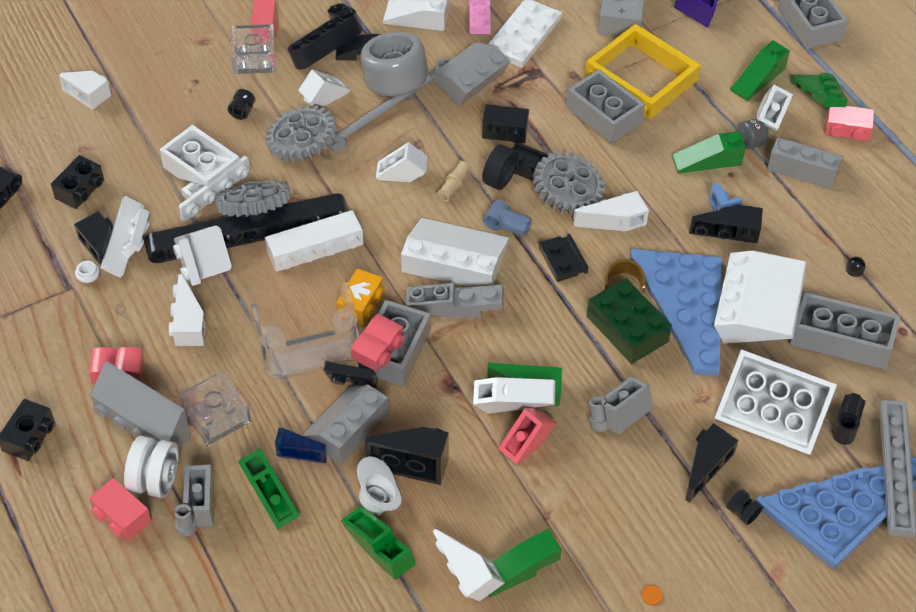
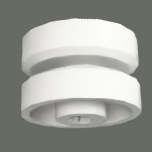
[124,435,179,499]

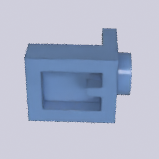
[708,183,743,211]

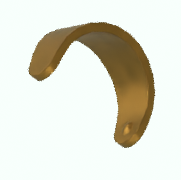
[604,259,645,292]

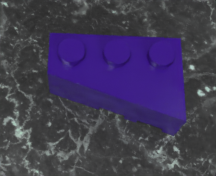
[674,0,718,28]

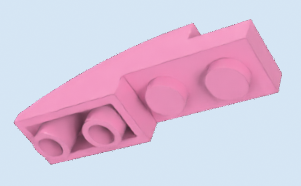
[469,0,491,34]

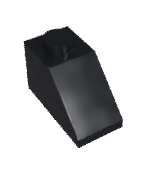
[74,211,113,266]

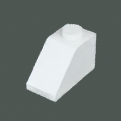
[298,69,351,106]
[59,71,111,110]
[757,85,793,131]
[376,142,428,182]

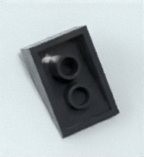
[365,427,449,485]

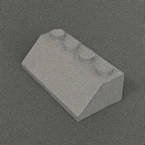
[91,361,191,449]

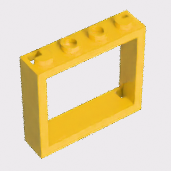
[585,24,701,120]

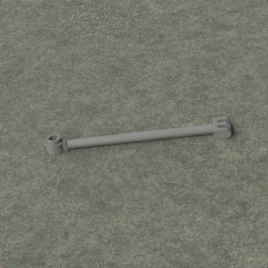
[326,58,450,153]

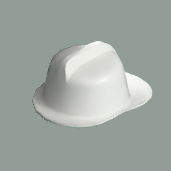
[357,457,402,517]

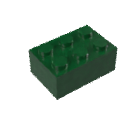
[587,278,672,364]

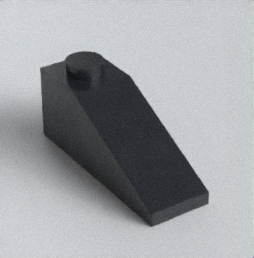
[685,423,738,503]

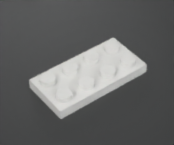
[489,0,562,68]

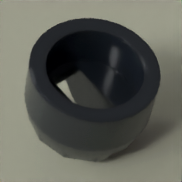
[846,256,866,277]

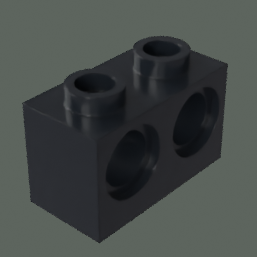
[51,155,104,209]

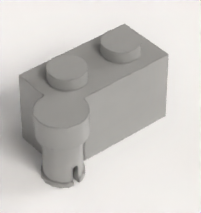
[589,376,653,435]
[174,465,214,537]

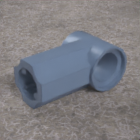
[483,200,532,237]

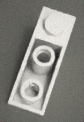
[573,191,649,231]
[169,274,206,346]
[473,378,555,414]
[433,529,505,602]

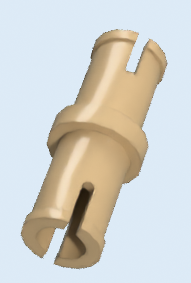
[437,161,471,202]

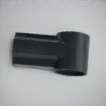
[833,393,866,445]

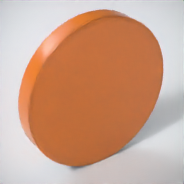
[641,585,663,605]

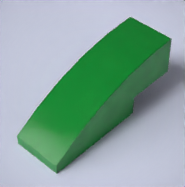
[341,506,416,580]
[488,529,562,598]

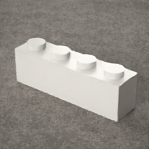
[265,210,363,272]

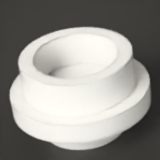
[75,261,100,283]

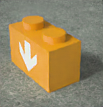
[336,268,385,326]

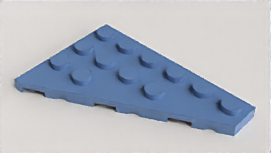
[630,249,722,376]
[756,455,916,570]

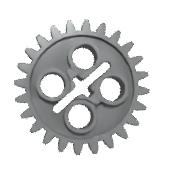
[265,105,337,163]
[532,151,605,216]
[215,179,291,217]

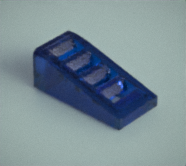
[275,427,327,463]

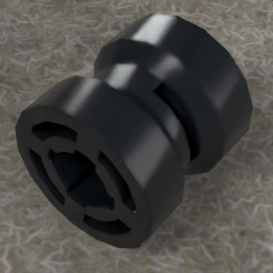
[227,89,255,120]
[726,489,764,525]

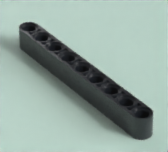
[144,193,349,263]

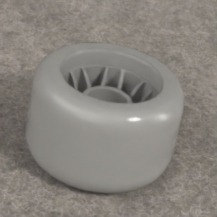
[360,32,428,97]

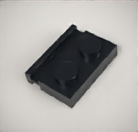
[511,142,549,181]
[539,234,588,282]
[323,361,378,388]

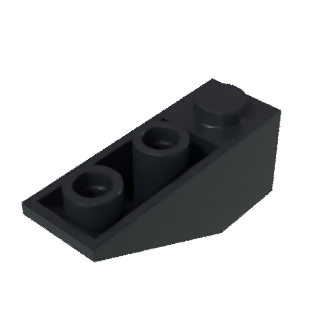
[689,205,763,244]

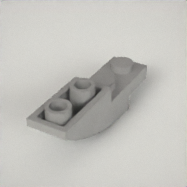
[406,283,504,318]

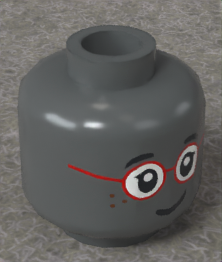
[735,119,769,149]

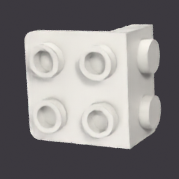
[173,226,232,286]

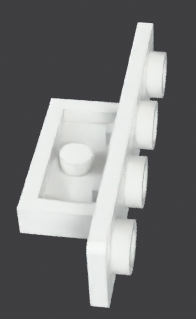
[179,156,250,222]
[101,196,150,278]

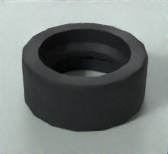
[482,145,518,190]

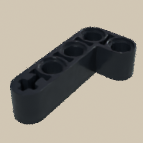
[288,3,363,70]

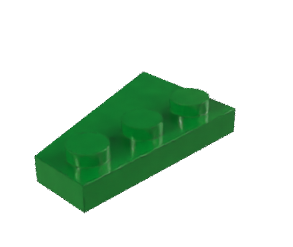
[791,73,848,107]

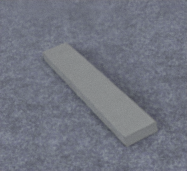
[879,400,916,538]

